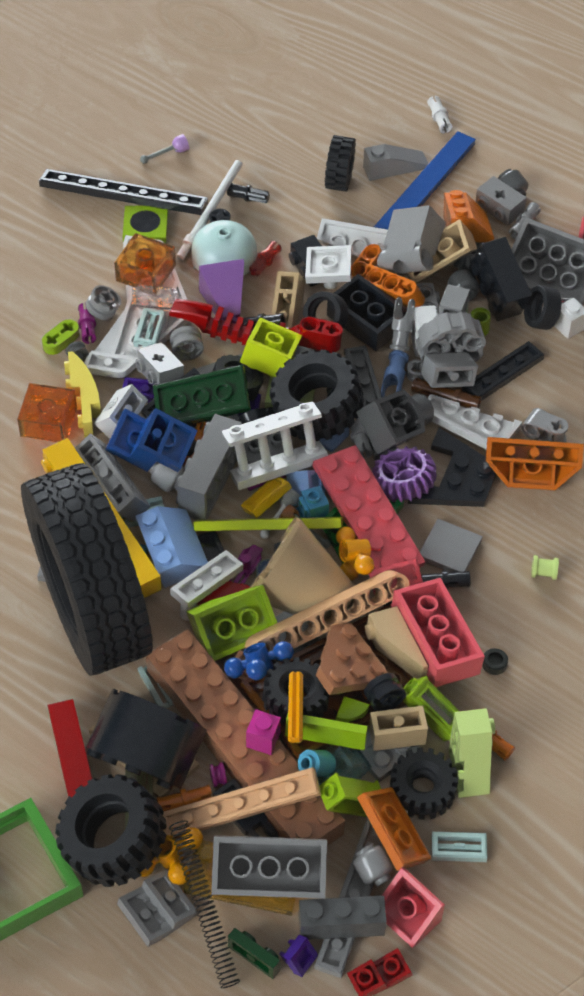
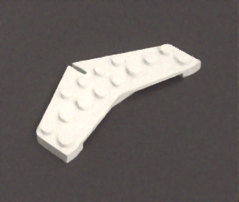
[84,235,189,378]

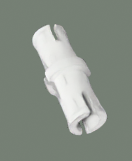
[427,96,453,133]

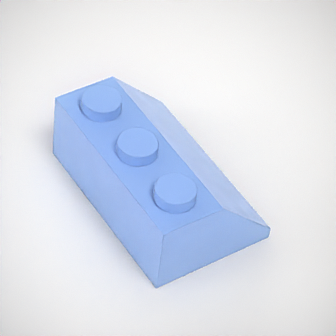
[135,506,208,588]

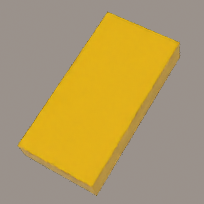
[240,477,292,519]

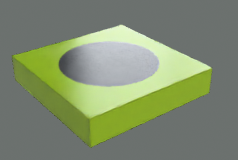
[123,206,168,243]

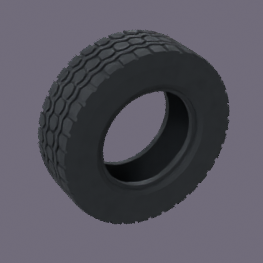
[21,463,153,676]

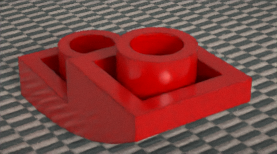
[347,948,413,996]

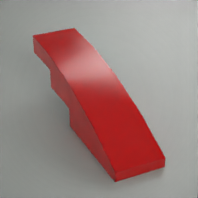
[47,699,92,798]

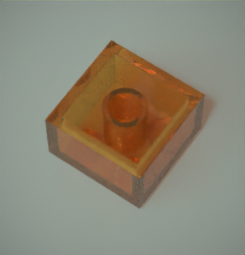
[114,233,176,295]
[17,383,77,442]

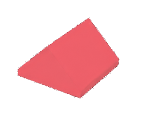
[382,867,445,948]

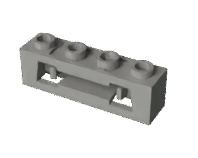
[75,433,151,522]

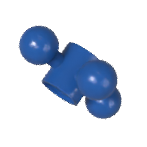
[224,641,294,680]

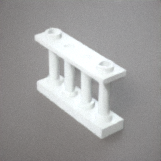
[222,401,328,490]

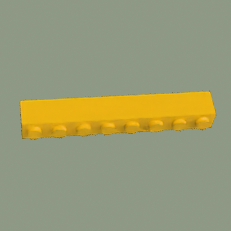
[41,438,162,598]

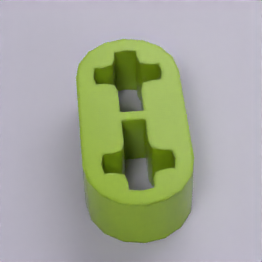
[42,319,79,355]

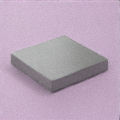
[420,519,483,573]

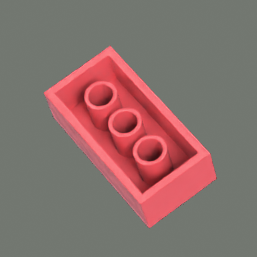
[391,578,485,687]

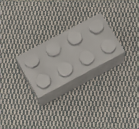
[175,414,242,520]
[211,835,327,898]

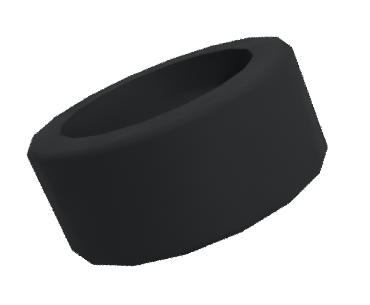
[524,285,562,330]
[303,291,349,328]

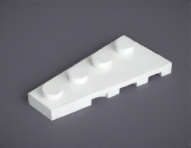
[428,394,522,449]

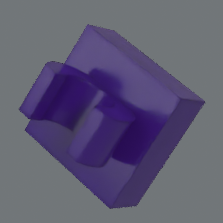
[279,935,318,977]

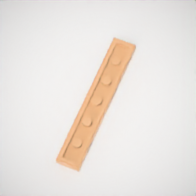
[163,767,321,839]

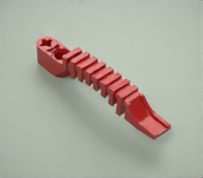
[169,299,343,353]

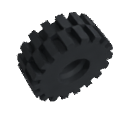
[325,135,356,192]
[263,657,329,724]
[390,747,458,820]

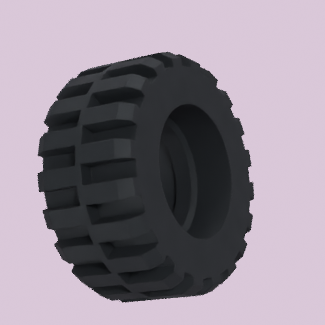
[270,350,364,441]
[55,774,167,887]

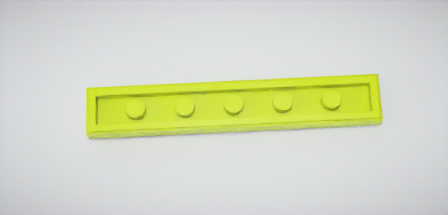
[194,517,343,531]

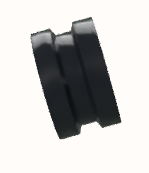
[364,673,406,711]

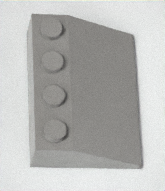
[512,218,584,305]

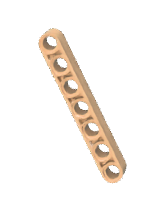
[245,570,410,652]

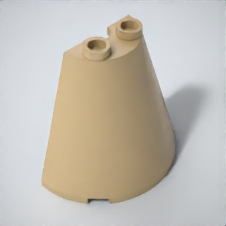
[250,517,355,621]

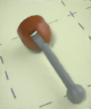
[279,504,331,548]

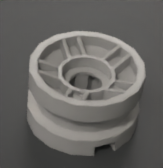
[86,285,121,321]
[170,326,204,361]

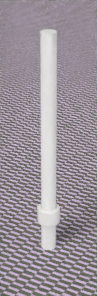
[176,160,243,261]

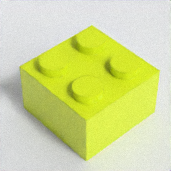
[240,317,302,378]

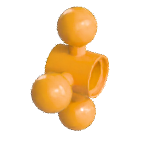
[336,526,374,581]
[140,827,203,885]

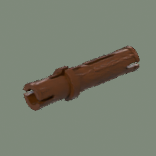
[411,377,482,408]

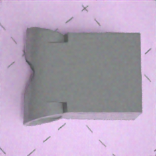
[377,205,446,274]

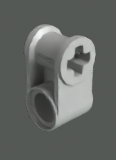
[521,408,568,443]

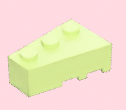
[448,708,495,798]

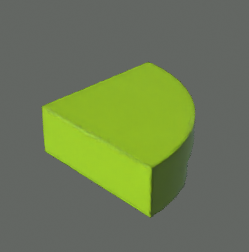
[336,696,370,723]

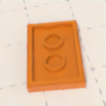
[357,787,431,871]

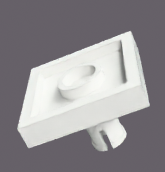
[305,245,352,289]

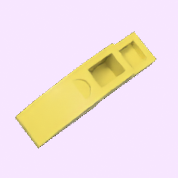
[64,351,101,438]

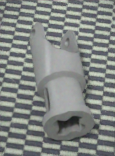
[389,297,415,351]

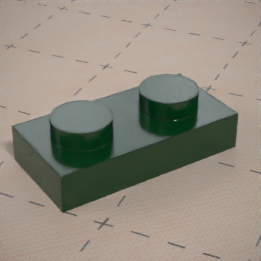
[228,928,280,979]

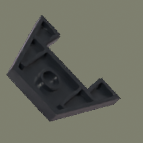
[408,428,497,507]

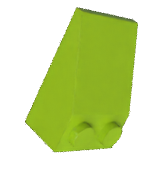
[186,585,277,661]

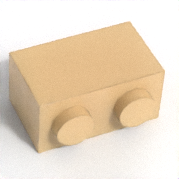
[369,706,428,751]

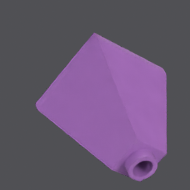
[199,259,244,324]

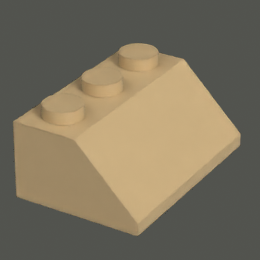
[409,219,477,284]

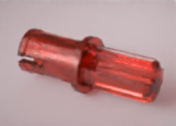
[249,241,282,276]

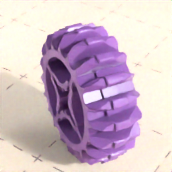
[372,445,437,503]

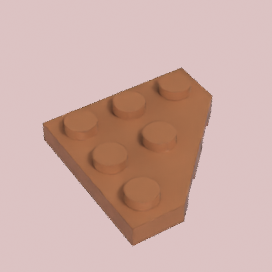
[316,622,388,695]

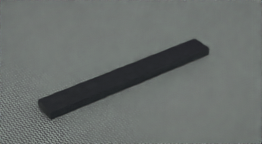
[39,169,208,215]

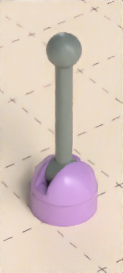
[140,134,189,164]

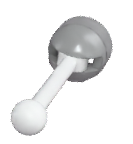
[260,489,301,539]

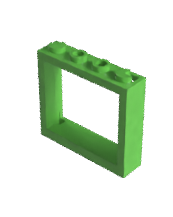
[0,798,83,941]

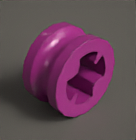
[209,762,227,788]

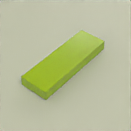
[285,714,368,750]

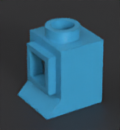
[296,486,329,518]

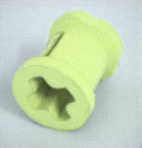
[531,555,559,580]

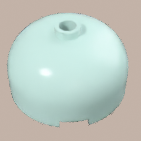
[191,220,257,276]

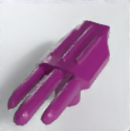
[229,544,263,584]

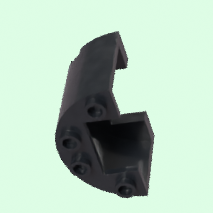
[86,689,207,790]

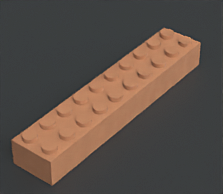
[146,629,345,846]

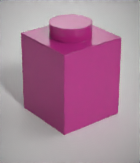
[246,709,281,755]

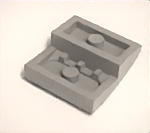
[117,869,197,947]

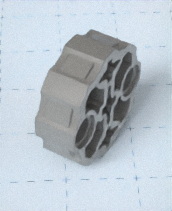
[416,311,486,364]

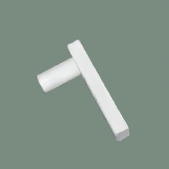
[170,550,243,621]

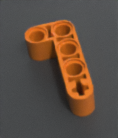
[351,244,425,308]

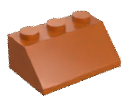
[443,190,494,242]

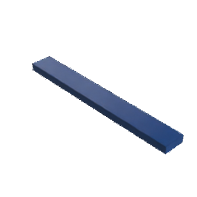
[374,131,476,230]

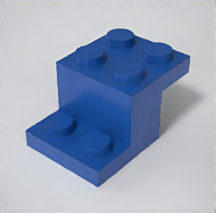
[105,408,198,472]

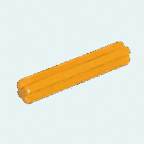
[288,671,303,743]

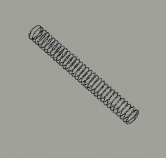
[169,820,240,989]

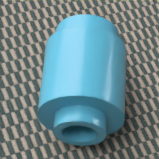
[298,750,336,777]

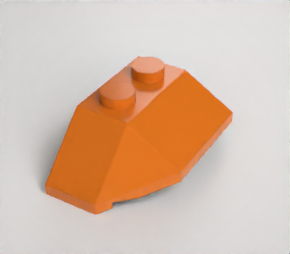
[486,437,584,491]

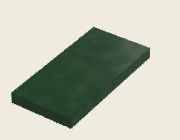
[153,365,251,425]

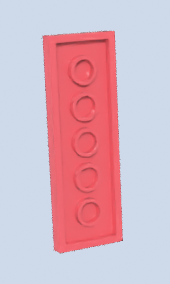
[312,445,425,569]

